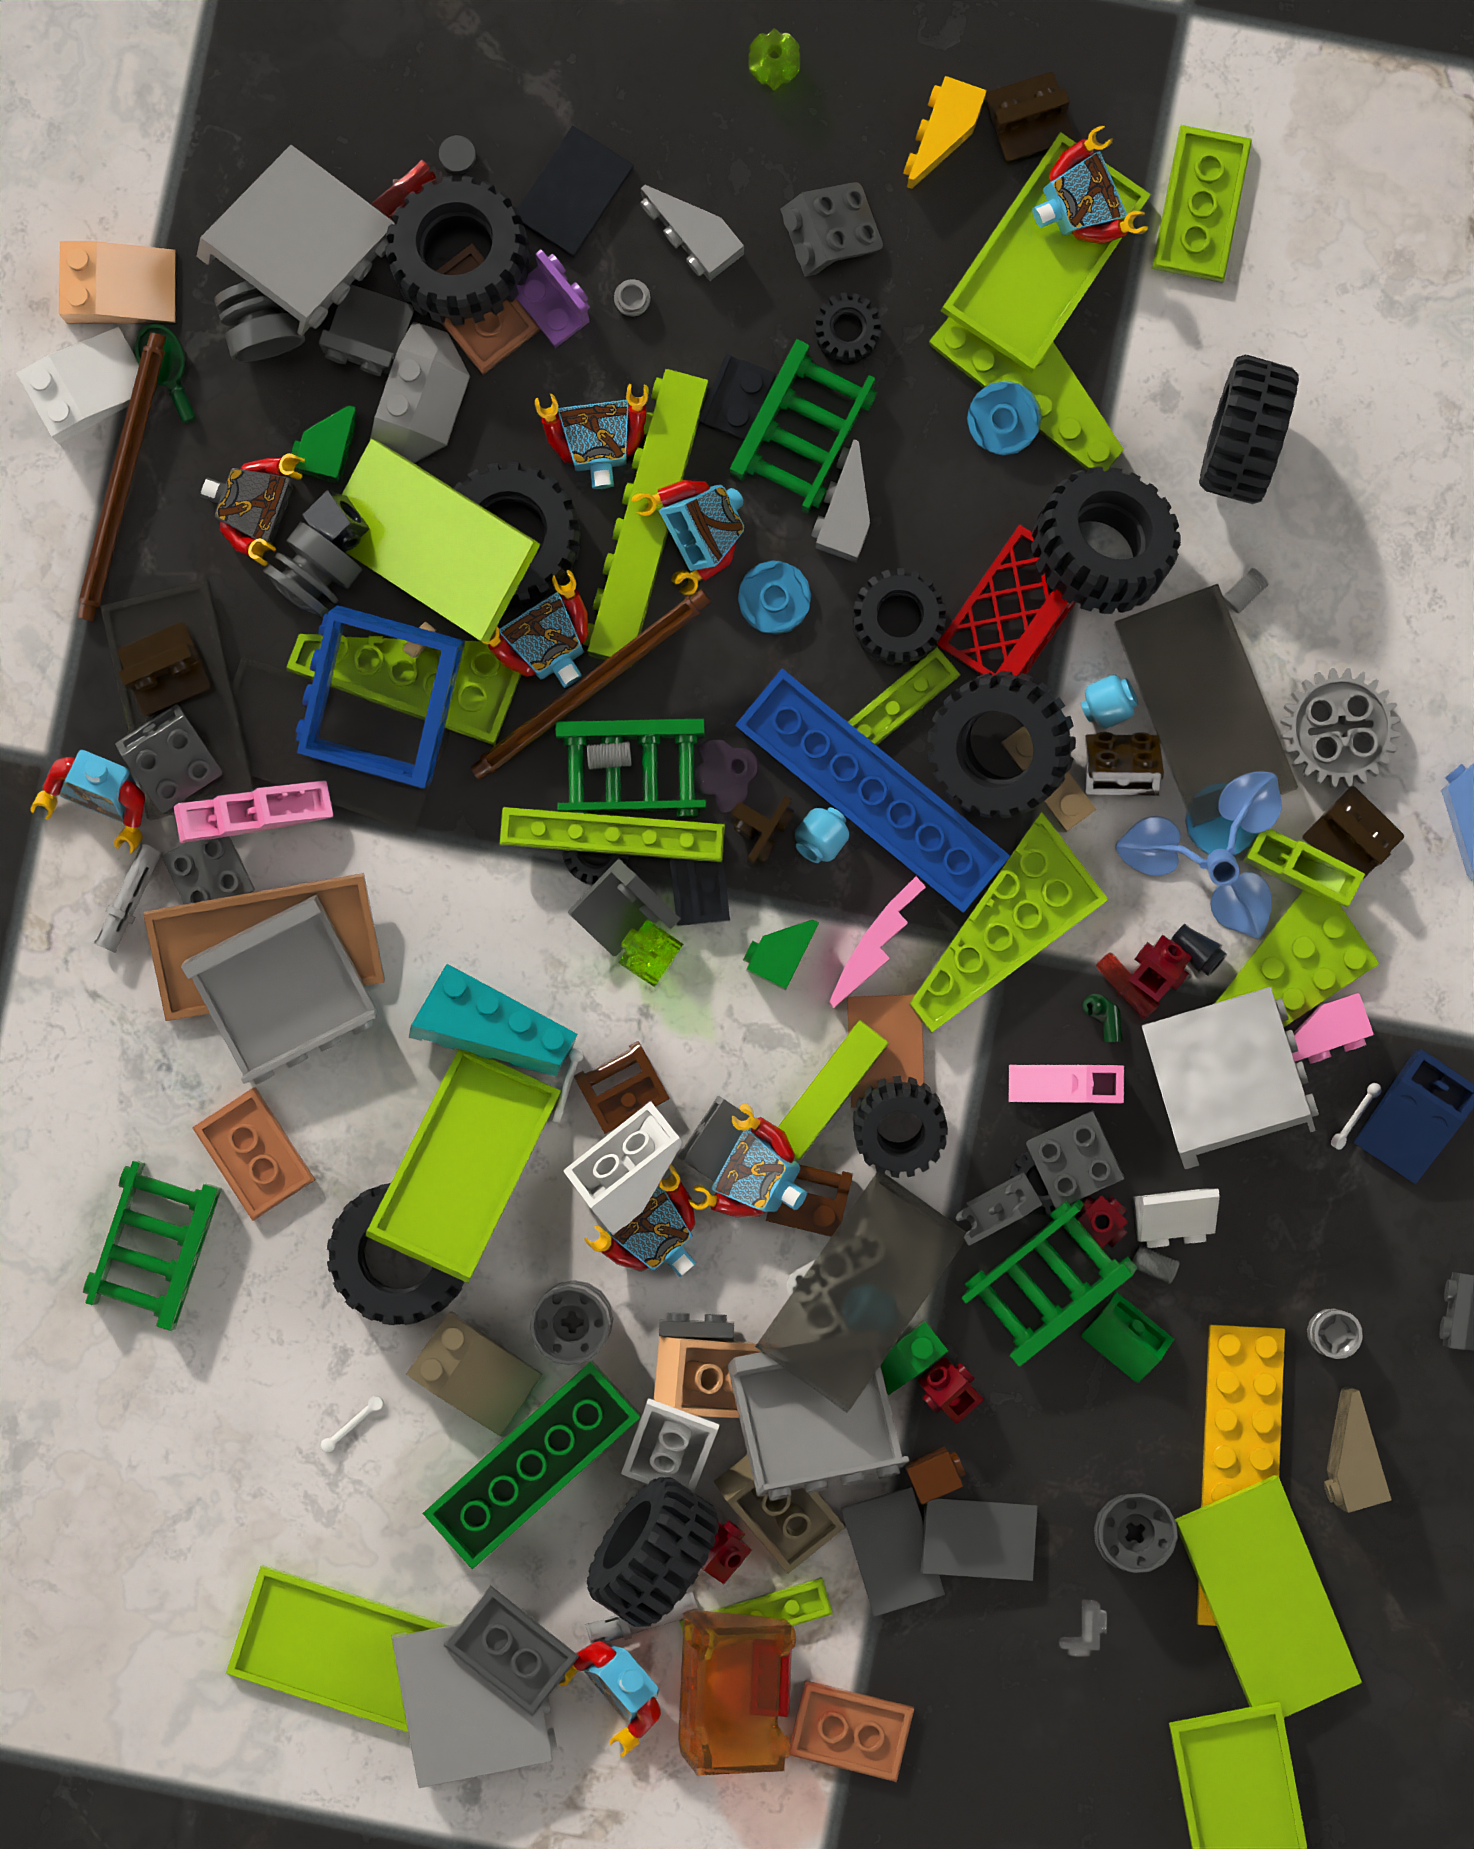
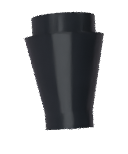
[1171,924,1227,976]

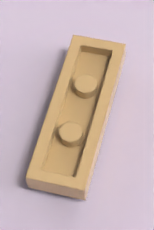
[1001,726,1097,832]

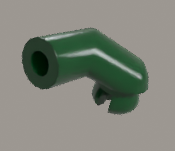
[1083,994,1123,1043]

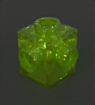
[748,28,800,91]
[618,920,684,987]

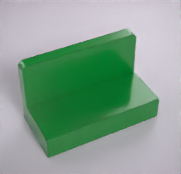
[1081,1292,1174,1382]

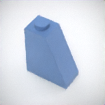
[1441,764,1474,881]

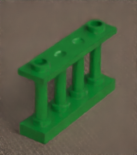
[730,339,878,514]
[556,719,706,818]
[83,1161,222,1331]
[962,1199,1137,1367]

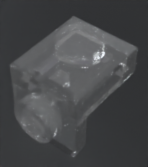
[1060,1600,1107,1656]

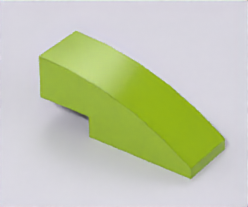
[1243,828,1365,908]

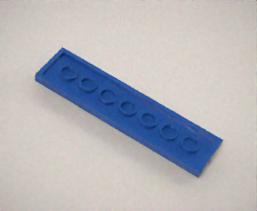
[735,669,1010,913]

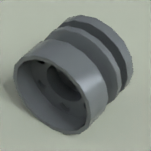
[214,281,305,362]
[263,522,362,619]
[530,1280,614,1365]
[1093,1493,1178,1573]

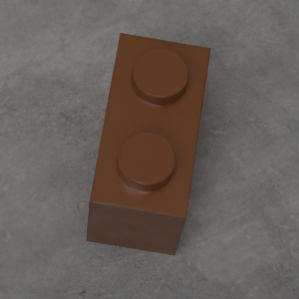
[904,1446,966,1504]

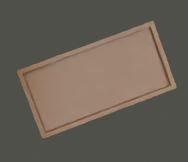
[143,873,385,1021]

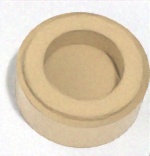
[403,622,436,658]

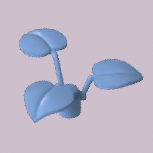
[1115,772,1282,939]

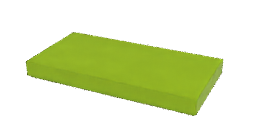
[1151,125,1252,283]

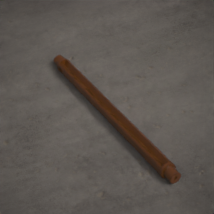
[77,332,166,621]
[470,589,712,780]

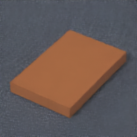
[436,244,540,375]
[847,994,924,1108]
[192,1087,316,1221]
[788,1680,914,1782]

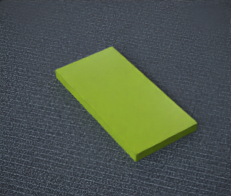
[940,132,1151,373]
[342,439,541,643]
[366,1049,561,1283]
[1175,1475,1362,1718]
[226,1565,451,1733]
[1169,1702,1307,1849]

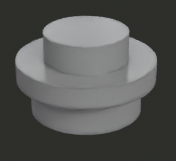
[614,279,651,317]

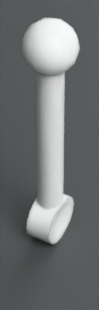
[552,1048,584,1123]
[1331,1083,1382,1150]
[321,1396,383,1453]

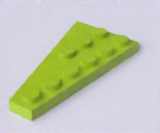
[1214,890,1380,1027]

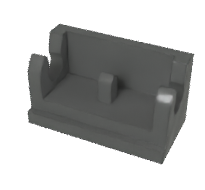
[678,1096,749,1182]
[956,1172,1042,1246]

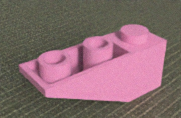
[1292,993,1374,1064]
[1009,1065,1124,1104]

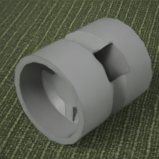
[1307,1308,1363,1359]

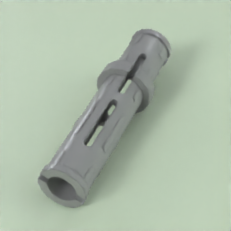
[94,843,163,953]
[585,1591,699,1644]

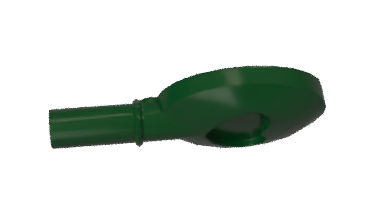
[135,324,196,424]

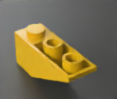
[903,76,987,189]

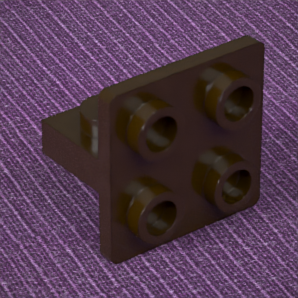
[985,72,1075,162]
[117,622,211,717]
[1085,732,1164,796]
[1302,786,1404,879]
[731,795,795,868]

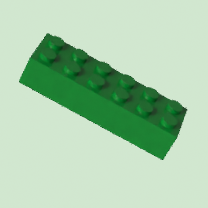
[422,1360,641,1570]

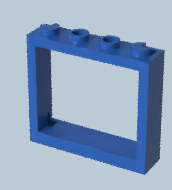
[296,605,465,789]

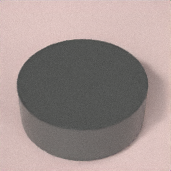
[439,135,476,174]

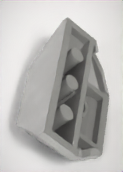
[370,321,470,463]

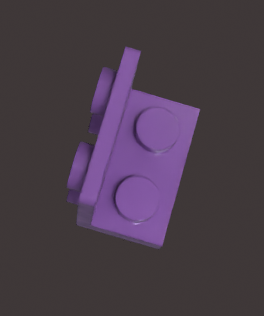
[516,250,590,349]

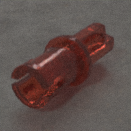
[371,160,436,218]
[1096,952,1160,1020]

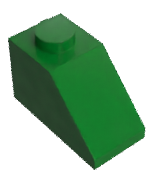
[291,406,359,484]
[743,919,819,991]
[878,1320,948,1395]

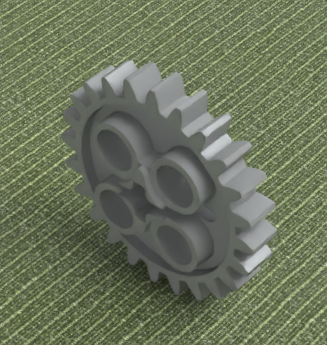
[1280,668,1401,788]

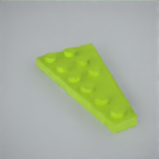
[928,317,1124,471]
[286,634,522,746]
[909,812,1109,1033]

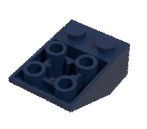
[1353,1049,1474,1184]

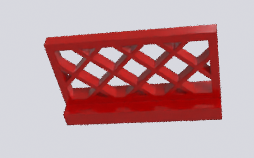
[937,525,1076,676]

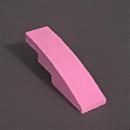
[174,781,333,843]
[829,876,926,1009]

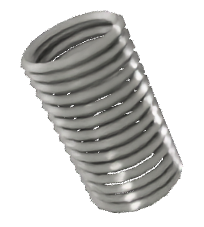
[1223,568,1268,613]
[587,742,631,770]
[1132,1245,1179,1284]

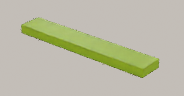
[500,807,725,862]

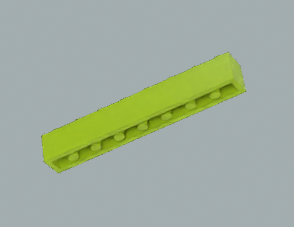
[583,369,709,667]

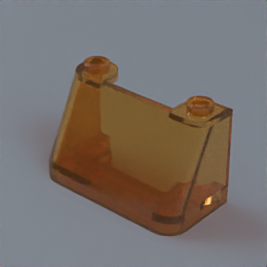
[678,1610,796,1776]

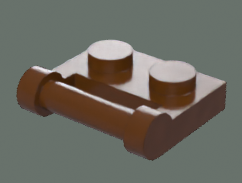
[574,1041,670,1134]
[766,1164,853,1238]

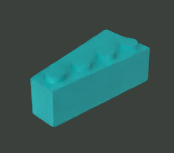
[409,964,577,1077]

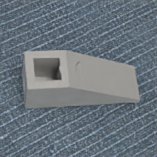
[640,185,744,281]
[811,440,870,563]

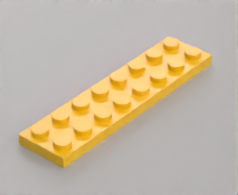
[1196,1325,1285,1626]

